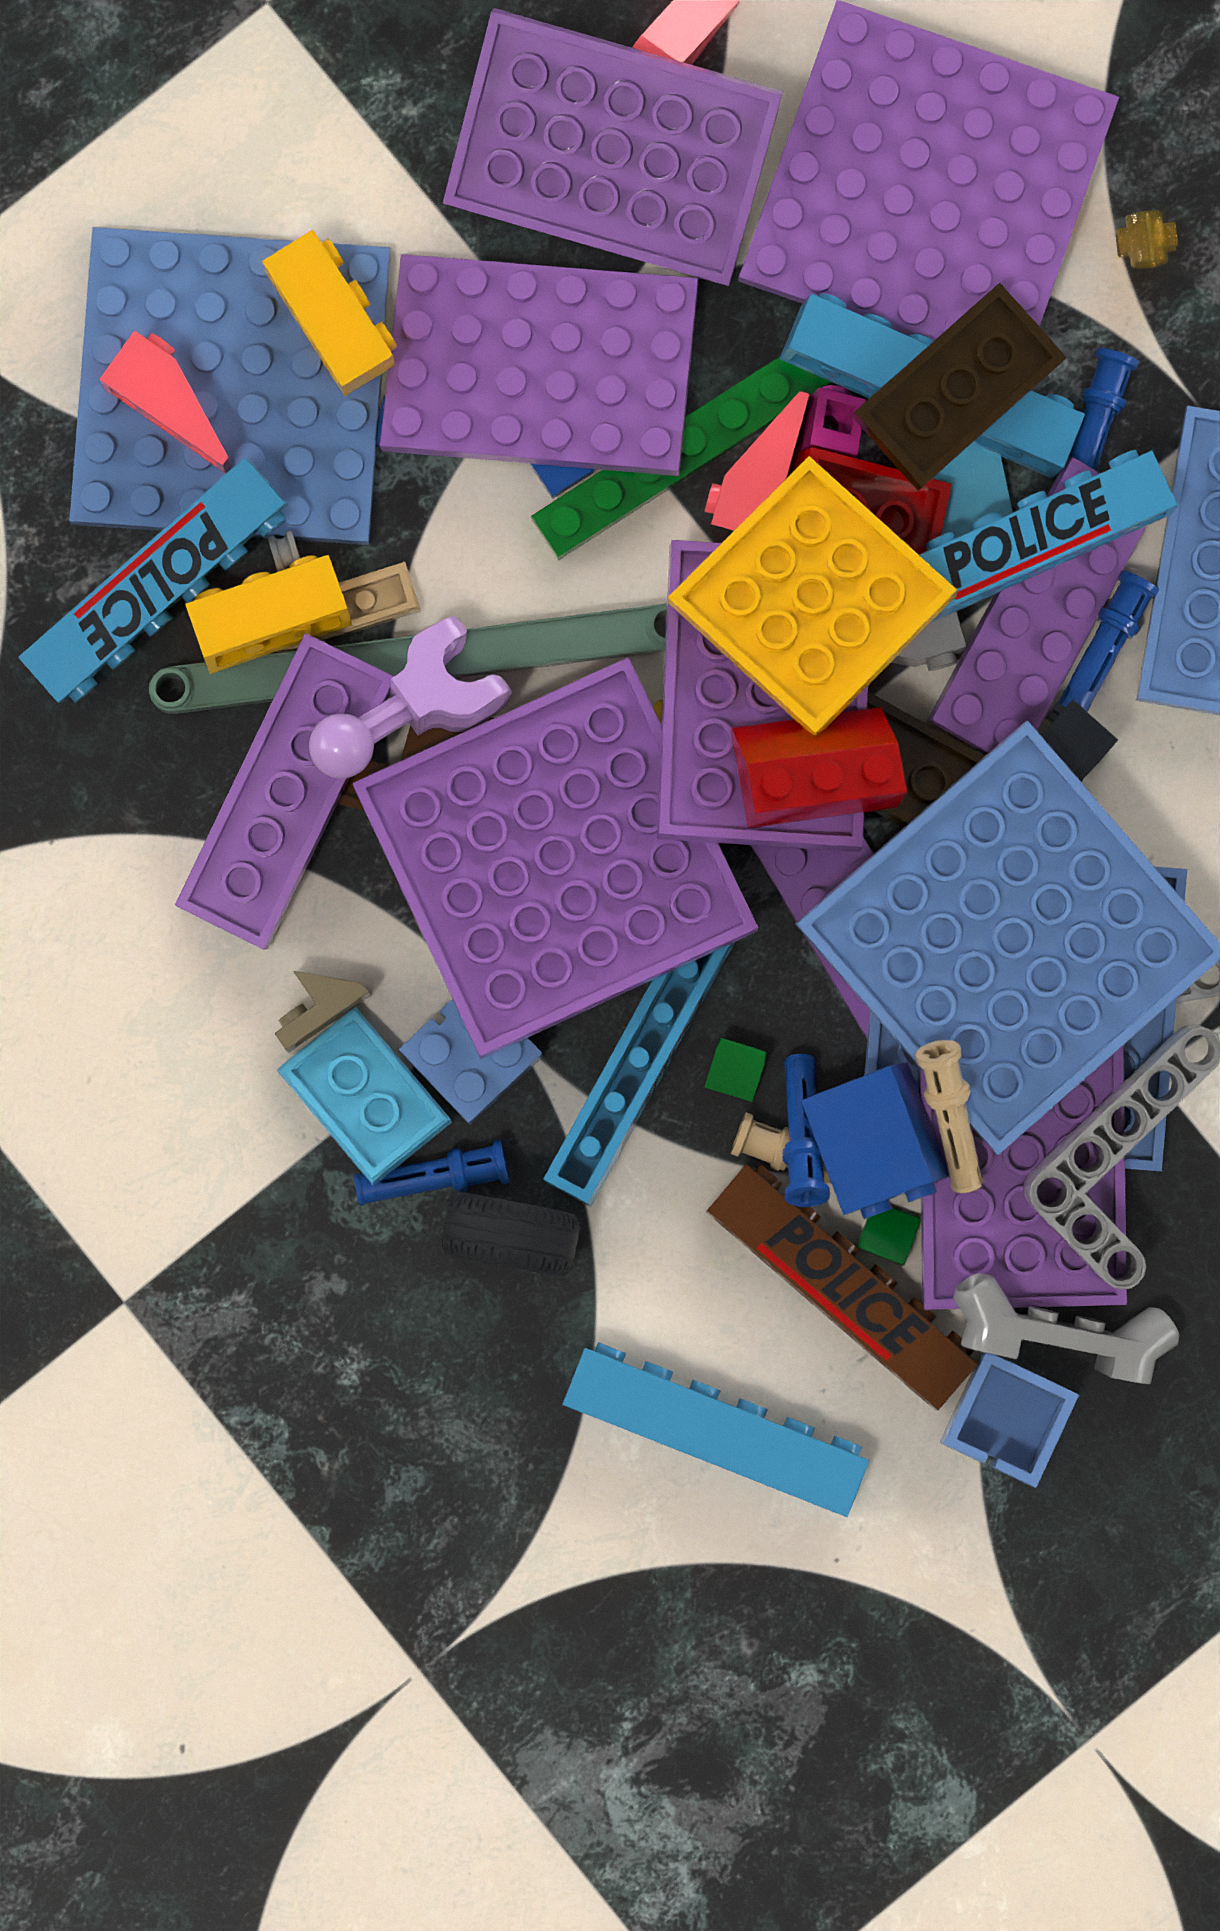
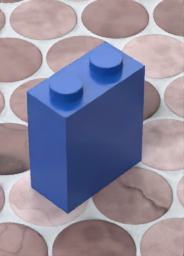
[801,1062,950,1219]

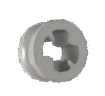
[268,530,300,572]

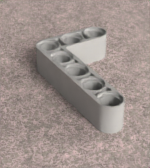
[1023,1024,1220,1290]

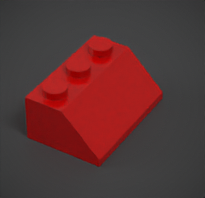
[731,707,907,829]

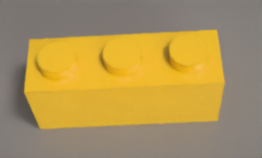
[262,229,397,397]
[185,555,352,674]

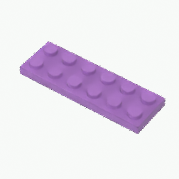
[927,457,1146,755]
[175,633,394,950]

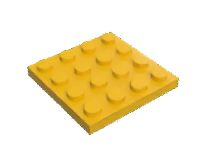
[668,456,957,736]

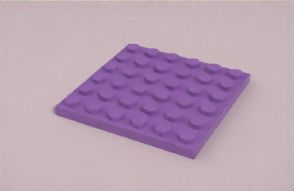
[738,0,1119,341]
[352,657,758,1059]

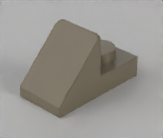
[274,971,371,1053]

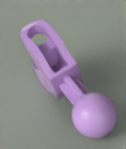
[309,616,512,778]

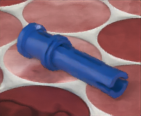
[1068,348,1139,471]
[1057,570,1159,712]
[782,1054,830,1207]
[354,1139,510,1206]

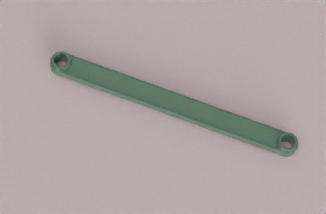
[149,603,667,714]

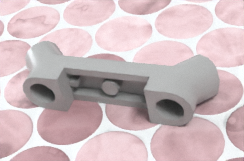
[953,1273,1179,1384]

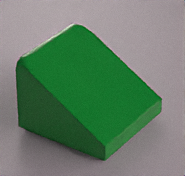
[704,1038,768,1102]
[856,1208,921,1266]

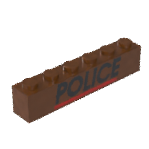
[706,1164,978,1411]

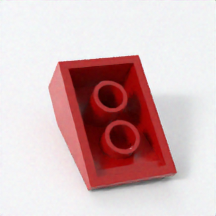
[789,447,952,555]

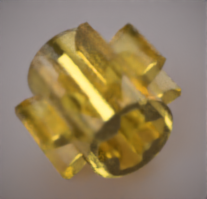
[1115,211,1178,269]

